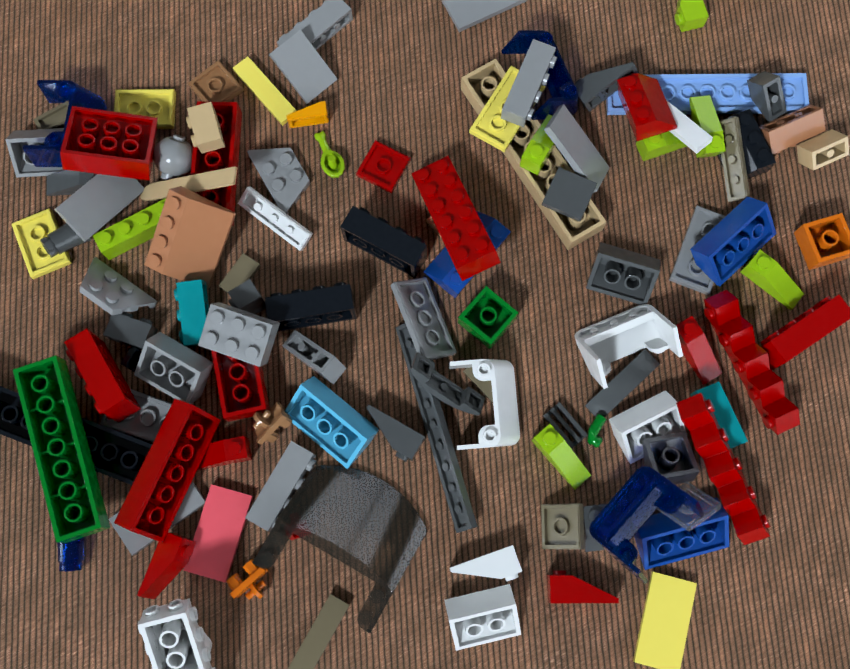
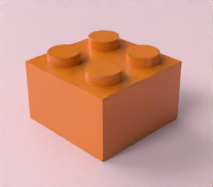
[794,213,850,270]

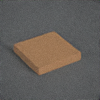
[187,60,244,102]

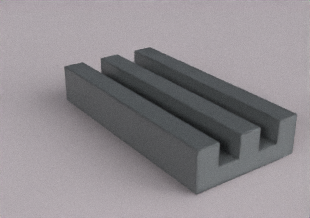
[543,402,588,449]

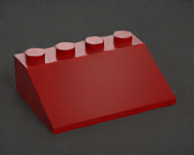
[60,106,158,181]

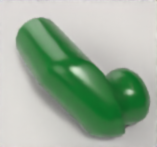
[587,414,607,448]

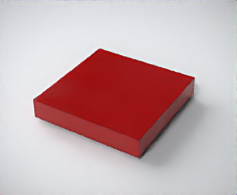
[356,140,411,193]

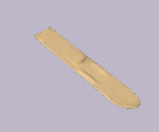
[140,166,238,201]

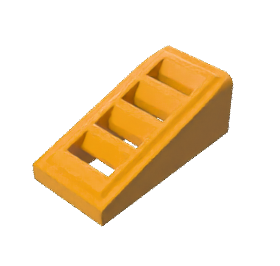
[286,101,329,128]

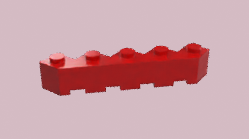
[704,290,800,435]
[676,393,771,545]

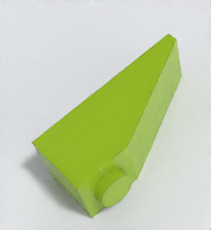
[675,0,709,32]
[689,95,726,158]
[520,114,555,175]
[636,131,687,161]
[740,249,804,310]
[531,424,591,490]

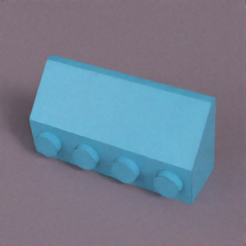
[284,376,379,469]

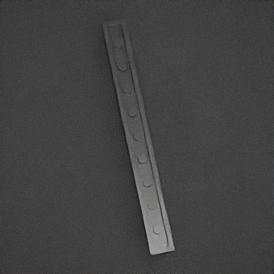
[396,323,478,533]

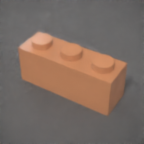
[759,104,826,155]

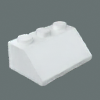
[609,390,687,464]
[444,584,521,651]

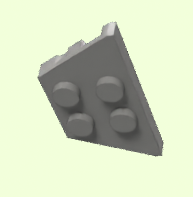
[247,148,311,214]
[79,257,157,315]

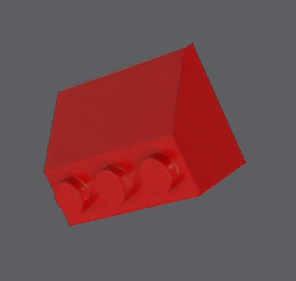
[617,73,677,141]

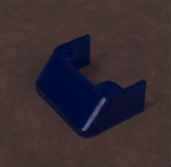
[501,30,578,120]
[23,80,107,167]
[589,466,704,585]

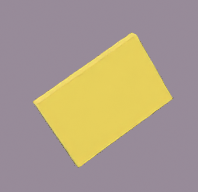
[114,89,176,129]
[12,208,72,279]

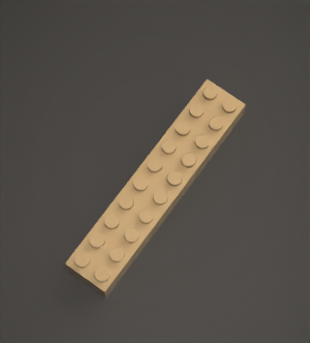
[461,59,606,250]

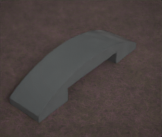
[585,349,660,417]
[410,352,485,416]

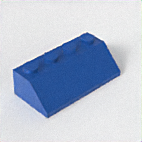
[690,196,777,287]
[424,211,511,299]
[632,498,729,570]

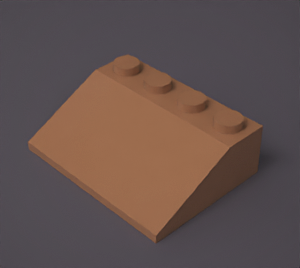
[144,186,236,288]

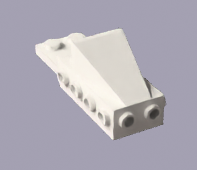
[138,598,216,669]

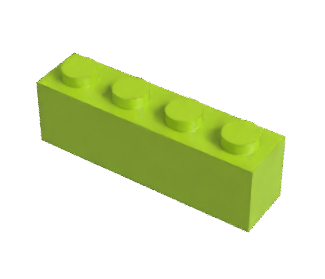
[92,198,166,260]

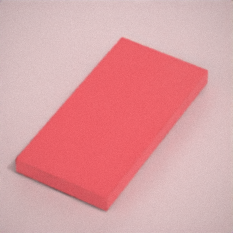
[183,484,254,583]

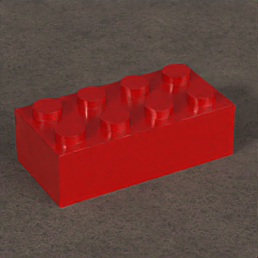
[760,294,850,370]
[64,328,141,423]
[211,350,270,422]

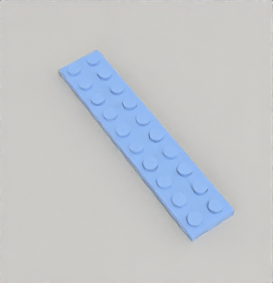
[606,73,809,115]

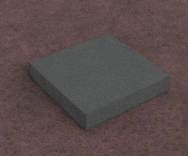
[542,167,597,222]

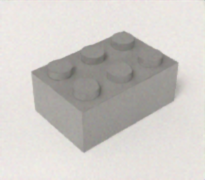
[198,302,280,367]
[134,332,214,404]

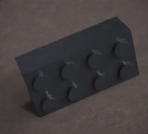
[340,206,427,278]
[265,282,357,332]

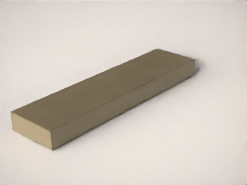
[720,116,750,202]
[288,594,350,669]

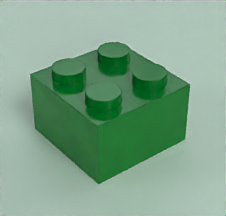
[458,286,519,349]

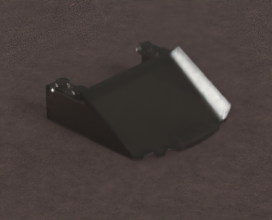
[252,465,428,633]

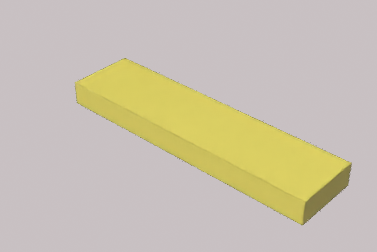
[233,56,297,126]

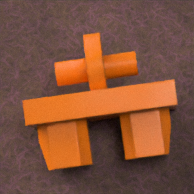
[226,559,269,600]

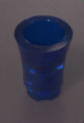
[57,537,85,572]

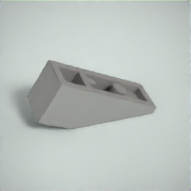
[282,330,346,385]

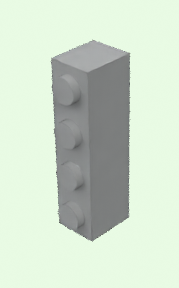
[277,0,353,50]
[501,39,557,127]
[245,441,316,532]

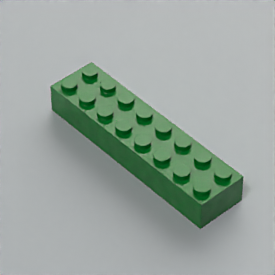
[13,355,110,543]

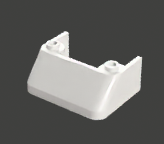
[574,304,683,389]
[449,359,520,450]

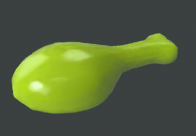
[314,131,345,178]

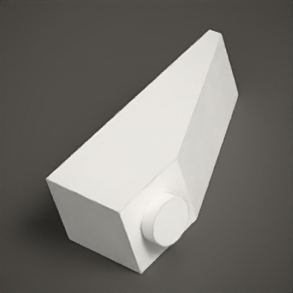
[449,545,522,582]

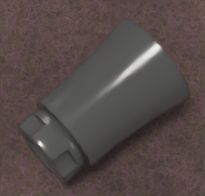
[40,223,91,258]

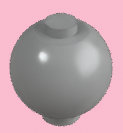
[153,134,193,180]

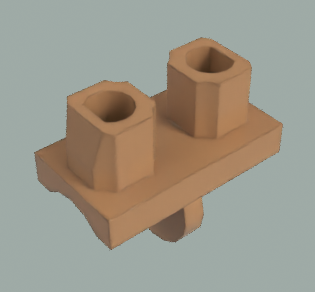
[252,402,292,445]

